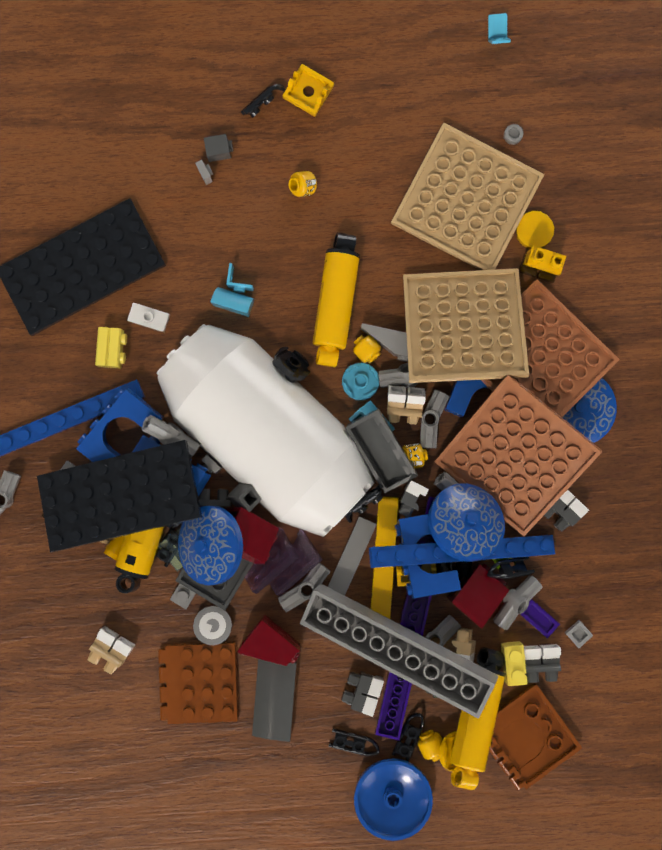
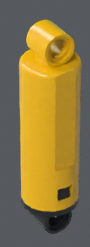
[313,232,360,367]
[114,527,164,594]
[450,647,506,790]

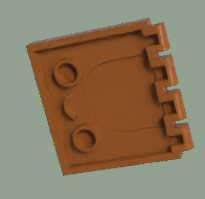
[158,642,238,724]
[489,683,582,790]

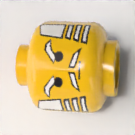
[288,171,317,197]
[402,443,428,469]

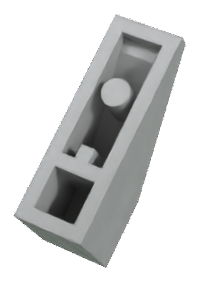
[361,323,408,362]

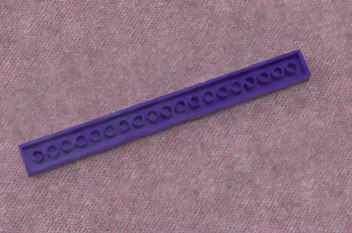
[375,496,436,740]

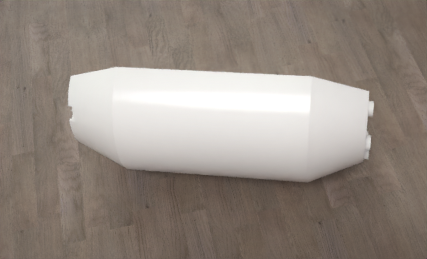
[156,324,375,537]

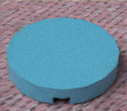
[342,363,379,401]

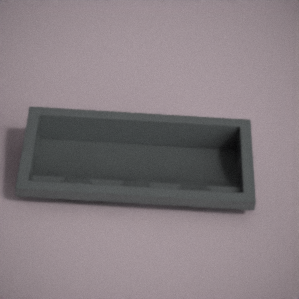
[345,409,418,493]
[252,659,297,742]

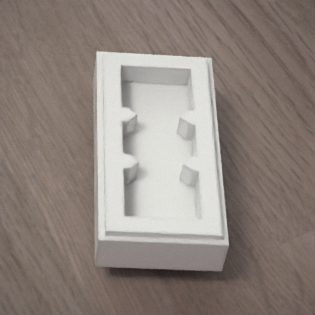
[127,303,170,333]

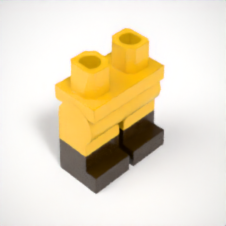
[519,245,566,283]

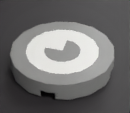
[193,606,232,646]

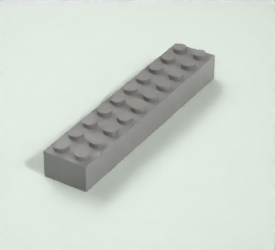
[300,584,498,719]

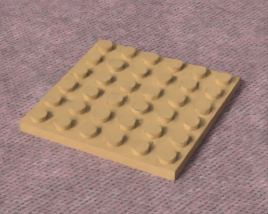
[391,123,545,270]
[403,268,529,383]

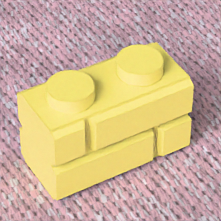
[95,327,127,369]
[501,641,527,686]

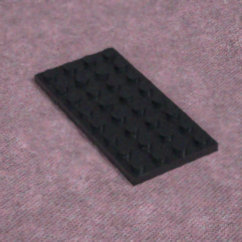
[0,198,166,336]
[37,440,202,552]

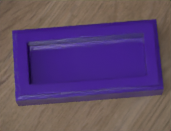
[520,599,560,639]

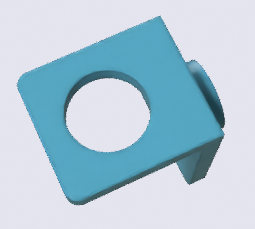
[488,13,511,44]
[226,263,254,293]

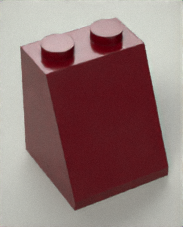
[225,507,279,564]
[447,563,509,629]
[237,615,301,666]

